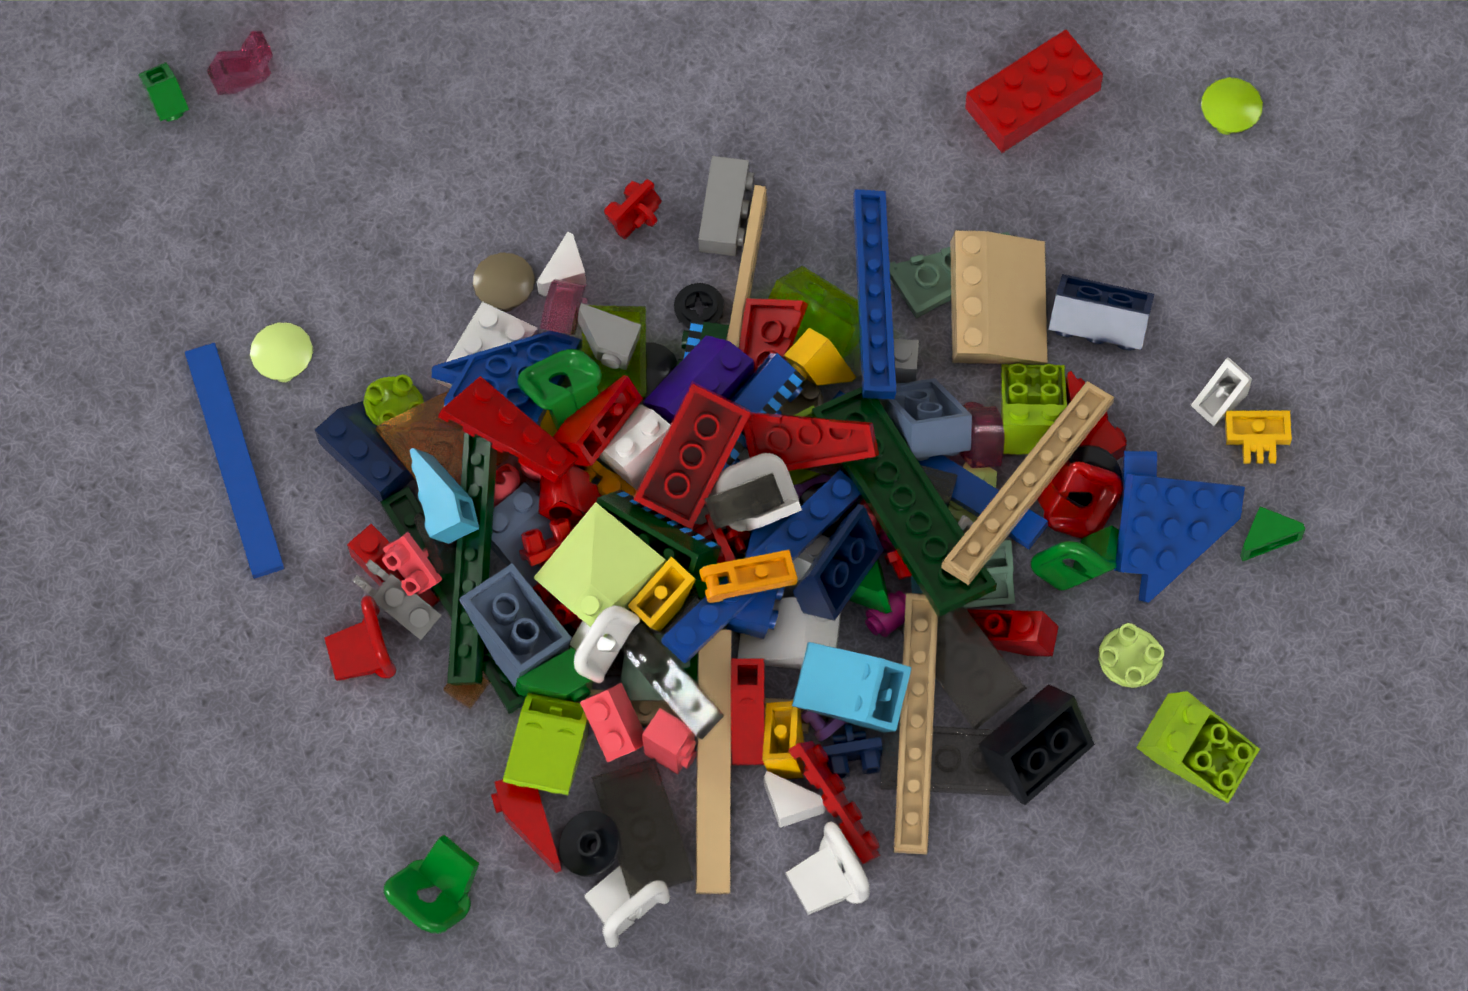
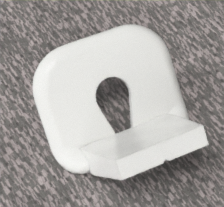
[715,453,802,532]
[570,606,640,683]
[786,822,870,915]
[584,866,670,948]

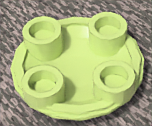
[250,323,313,382]
[1098,623,1164,688]

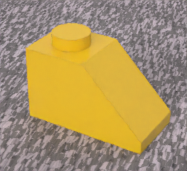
[784,328,856,386]
[627,557,696,632]
[763,701,804,779]

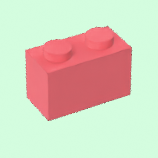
[580,682,644,763]
[642,708,697,774]

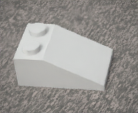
[598,404,670,490]
[738,597,841,669]

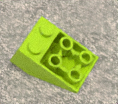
[1001,363,1067,454]
[1136,691,1260,803]
[503,693,590,795]

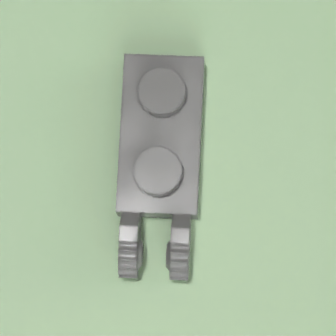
[352,559,442,640]

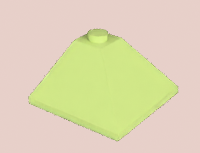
[533,502,667,637]

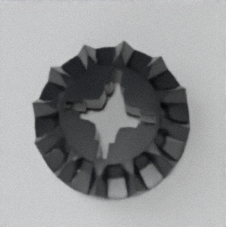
[674,283,724,330]

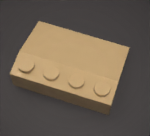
[950,231,1047,364]

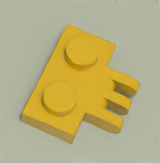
[1225,410,1292,464]

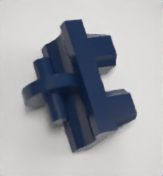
[822,723,883,779]

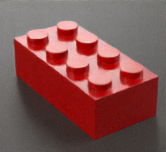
[965,29,1103,153]
[633,381,751,529]

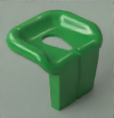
[517,349,602,430]
[1030,525,1119,591]
[383,835,479,934]

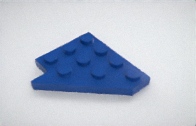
[432,330,581,425]
[1114,474,1245,602]

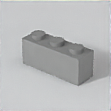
[698,156,754,256]

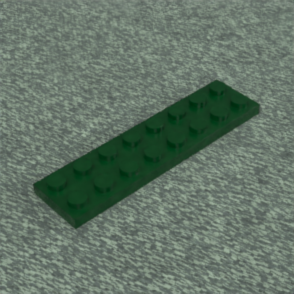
[811,387,997,617]

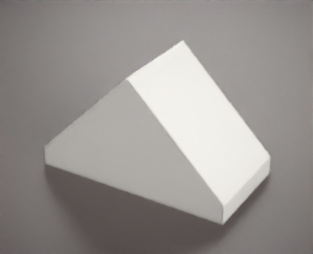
[537,232,587,296]
[1191,358,1252,426]
[764,771,826,828]

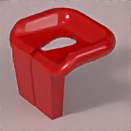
[1037,461,1123,538]
[324,595,396,681]

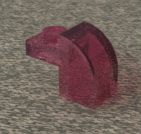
[206,31,273,95]
[540,279,588,335]
[960,402,1004,468]

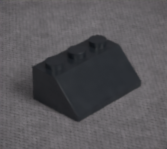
[978,684,1095,805]

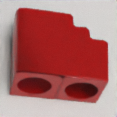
[538,465,602,529]

